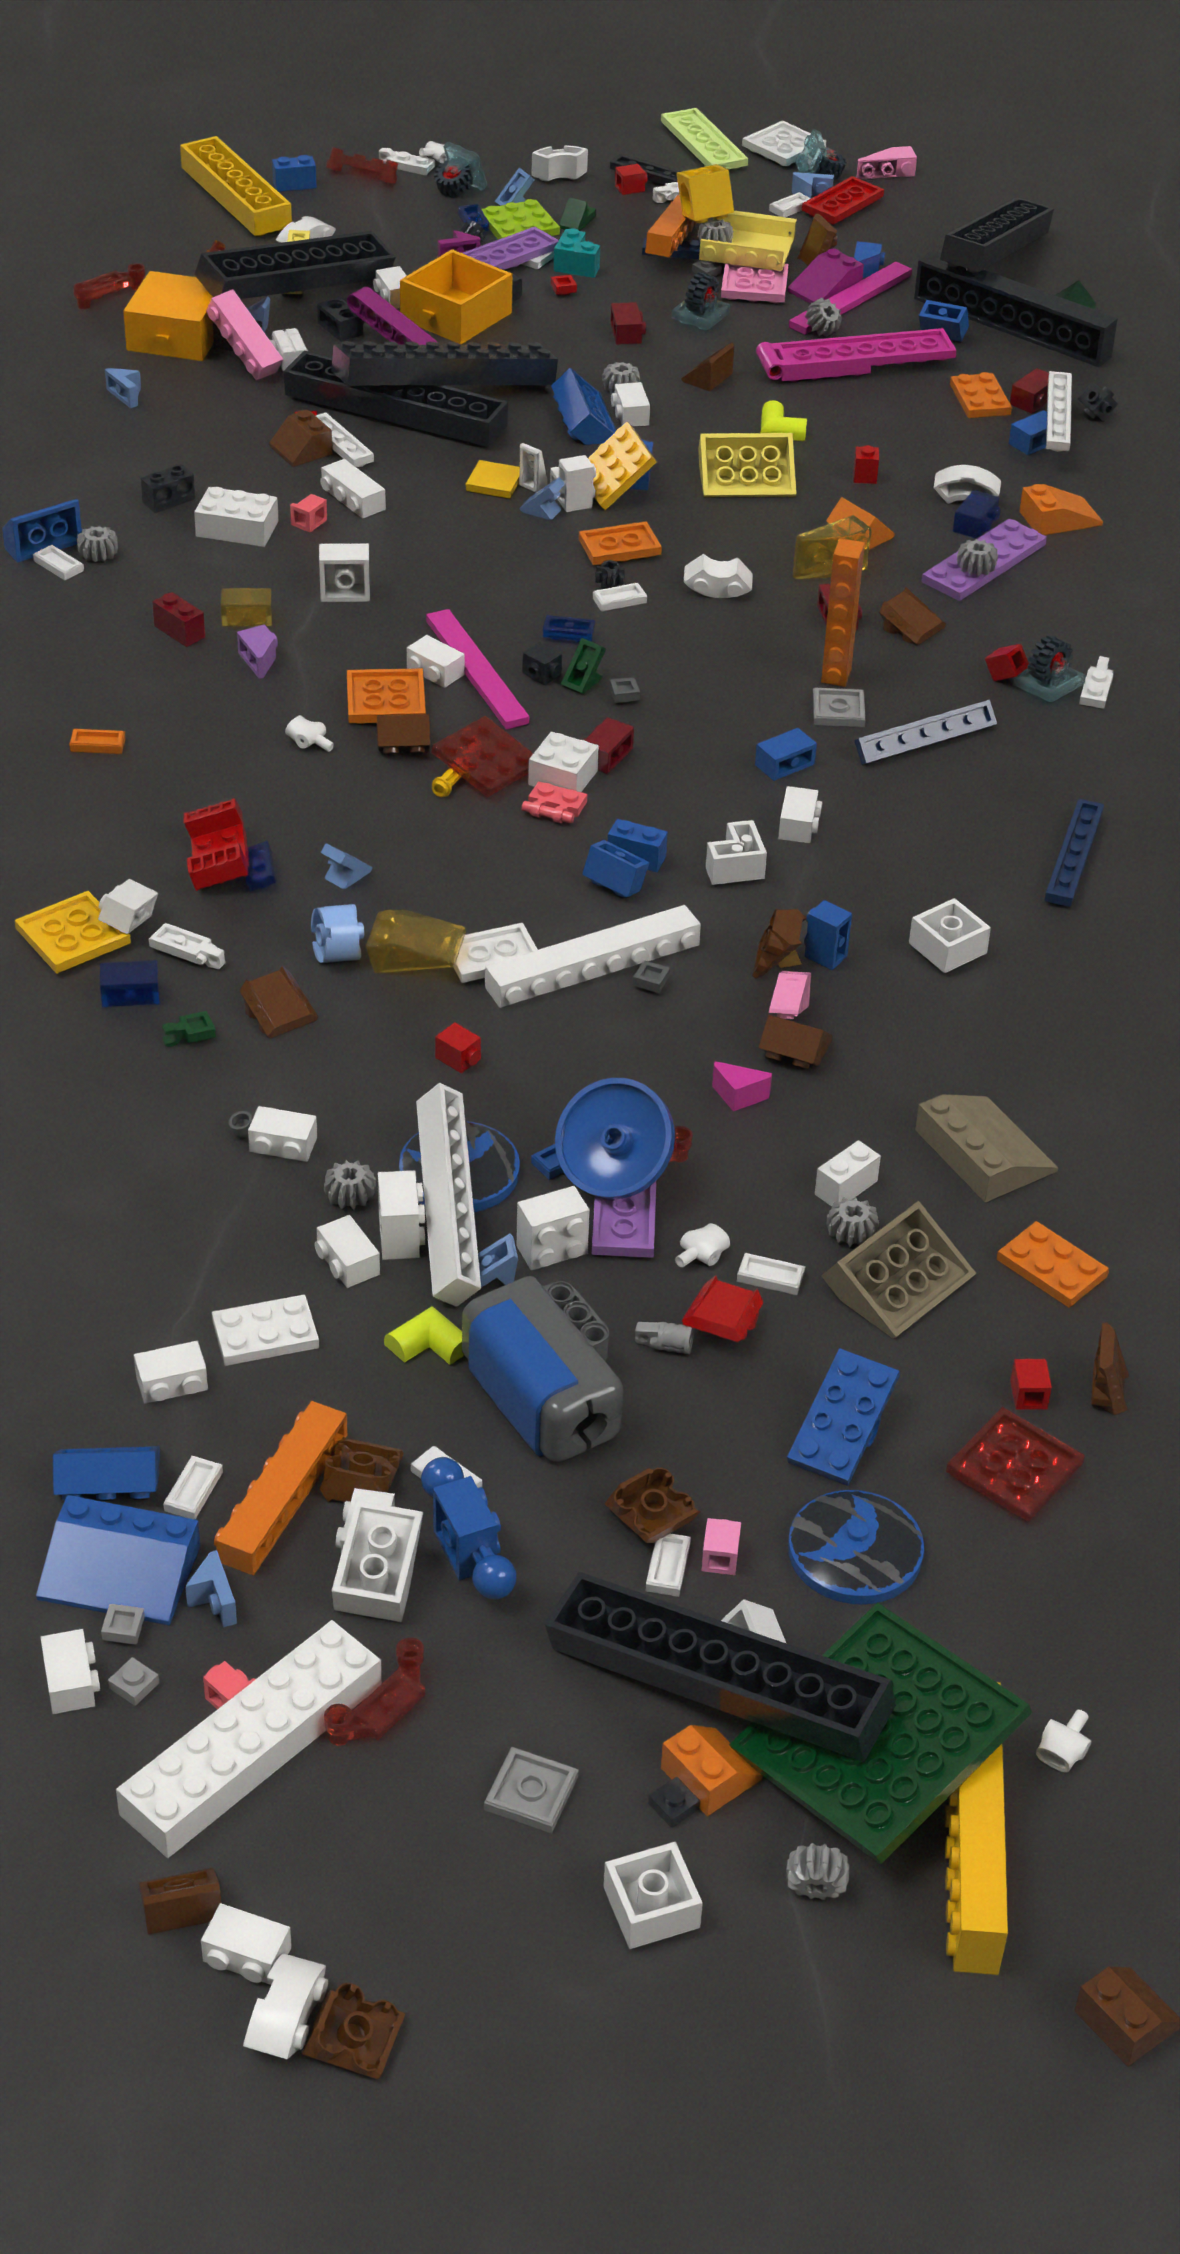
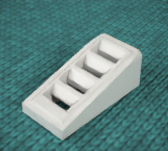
[519,443,547,492]

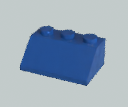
[2,499,82,563]
[53,1446,160,1500]

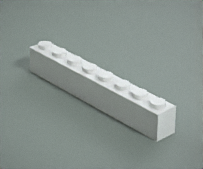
[485,905,701,1008]
[416,1083,481,1307]

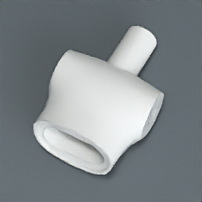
[419,141,457,163]
[285,715,334,752]
[675,1223,730,1267]
[1036,1710,1091,1773]

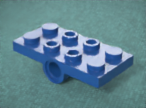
[787,1348,900,1486]

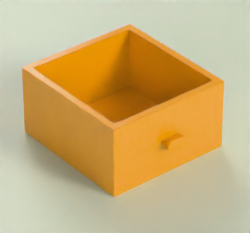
[400,250,513,344]
[123,271,214,361]

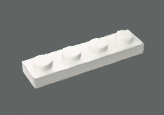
[316,413,374,467]

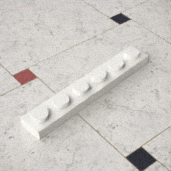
[1046,371,1072,452]

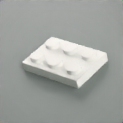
[444,923,538,983]
[212,1294,319,1366]

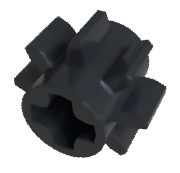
[459,220,485,244]
[595,560,625,589]

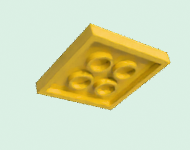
[588,422,657,510]
[15,890,131,974]

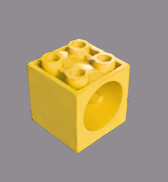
[677,164,734,223]

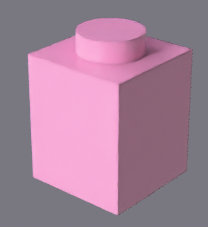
[701,1518,741,1575]

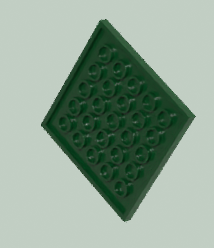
[729,1602,1032,1865]

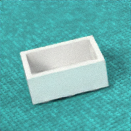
[194,487,278,547]

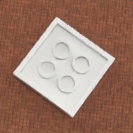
[742,120,826,166]

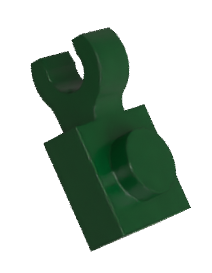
[162,1011,216,1047]

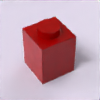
[615,164,648,195]
[853,445,879,484]
[984,644,1029,681]
[435,1022,481,1074]
[1010,1359,1052,1410]

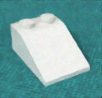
[332,1500,423,1622]

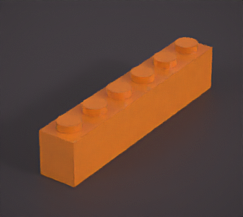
[645,195,697,257]
[821,538,865,687]
[214,1401,348,1576]

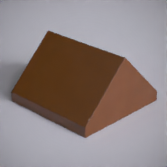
[681,342,735,392]
[139,1868,221,1935]

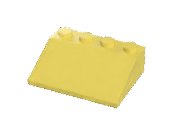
[698,433,796,497]

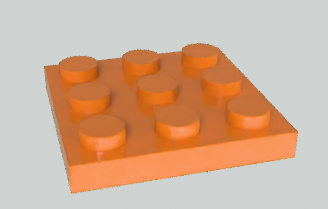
[347,668,426,724]

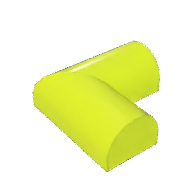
[760,400,807,441]
[384,1306,464,1365]

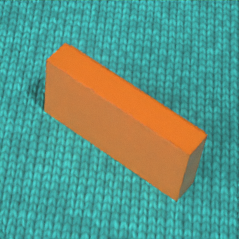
[69,729,126,754]

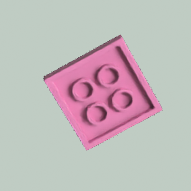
[721,264,789,304]

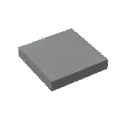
[813,688,865,727]
[484,1747,579,1834]

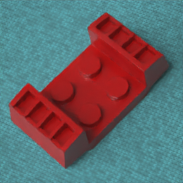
[183,798,249,891]

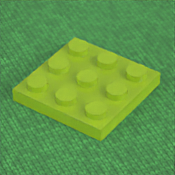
[479,199,560,240]

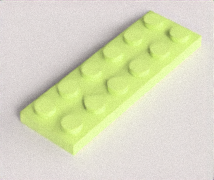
[661,108,748,170]

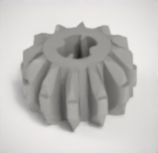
[698,219,734,243]
[805,298,843,337]
[602,362,640,394]
[77,525,118,563]
[957,539,998,577]
[324,1160,376,1210]
[826,1197,879,1248]
[786,1843,849,1900]

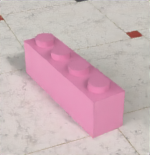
[206,289,283,381]

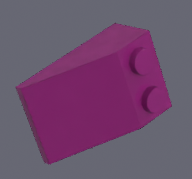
[787,248,864,304]

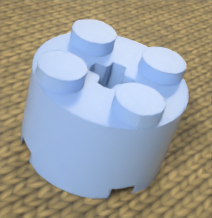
[311,904,364,963]

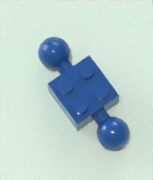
[421,1457,517,1599]

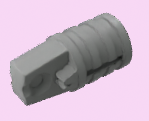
[635,1322,694,1354]

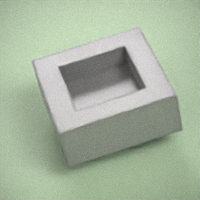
[101,1604,145,1644]
[108,1657,159,1706]

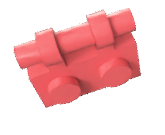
[522,781,587,824]

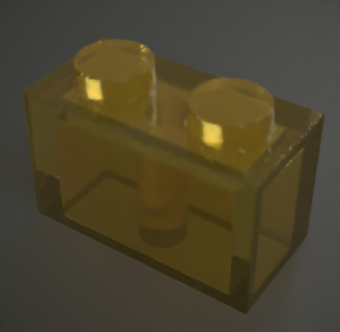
[221,588,272,626]

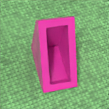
[712,1061,772,1112]

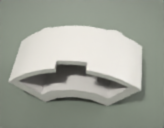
[532,145,588,181]
[276,216,336,243]
[933,465,1001,508]
[684,554,753,598]
[243,1953,328,2059]

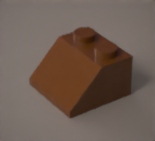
[269,410,333,467]
[377,714,430,754]
[758,1014,833,1069]
[1074,1966,1180,2067]

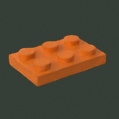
[950,372,1012,418]
[579,521,662,565]
[996,1221,1109,1308]

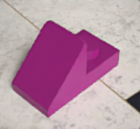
[438,231,480,257]

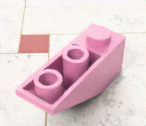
[856,146,917,179]
[769,971,811,1019]

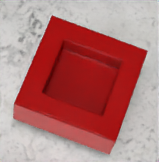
[551,275,577,296]

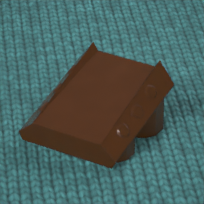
[797,214,838,266]
[879,587,946,646]
[752,908,807,978]
[240,966,318,1038]
[1091,1322,1129,1415]
[320,1437,404,1502]
[604,1468,700,1543]
[301,1982,406,2080]

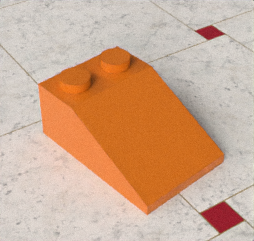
[1019,484,1103,535]

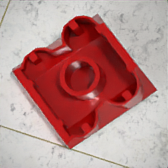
[682,1275,764,1342]

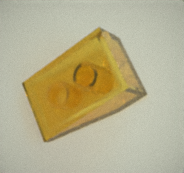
[793,515,871,579]
[366,909,466,973]

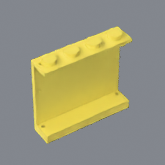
[699,211,797,271]

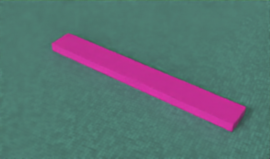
[789,262,912,335]
[426,609,529,730]

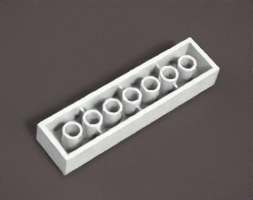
[116,1620,382,1858]

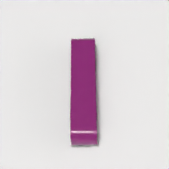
[347,287,437,345]

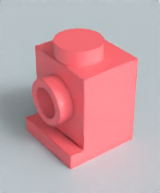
[290,494,327,533]
[203,1661,256,1709]

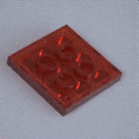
[431,716,534,797]
[946,1407,1085,1522]

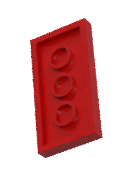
[802,176,884,224]

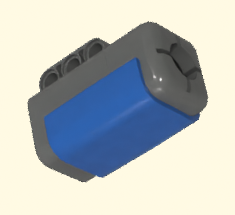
[462,1276,623,1462]

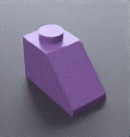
[237,624,278,679]

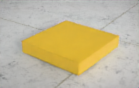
[466,460,520,499]

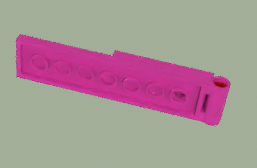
[756,328,956,382]

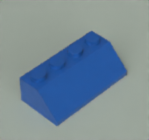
[551,368,616,445]

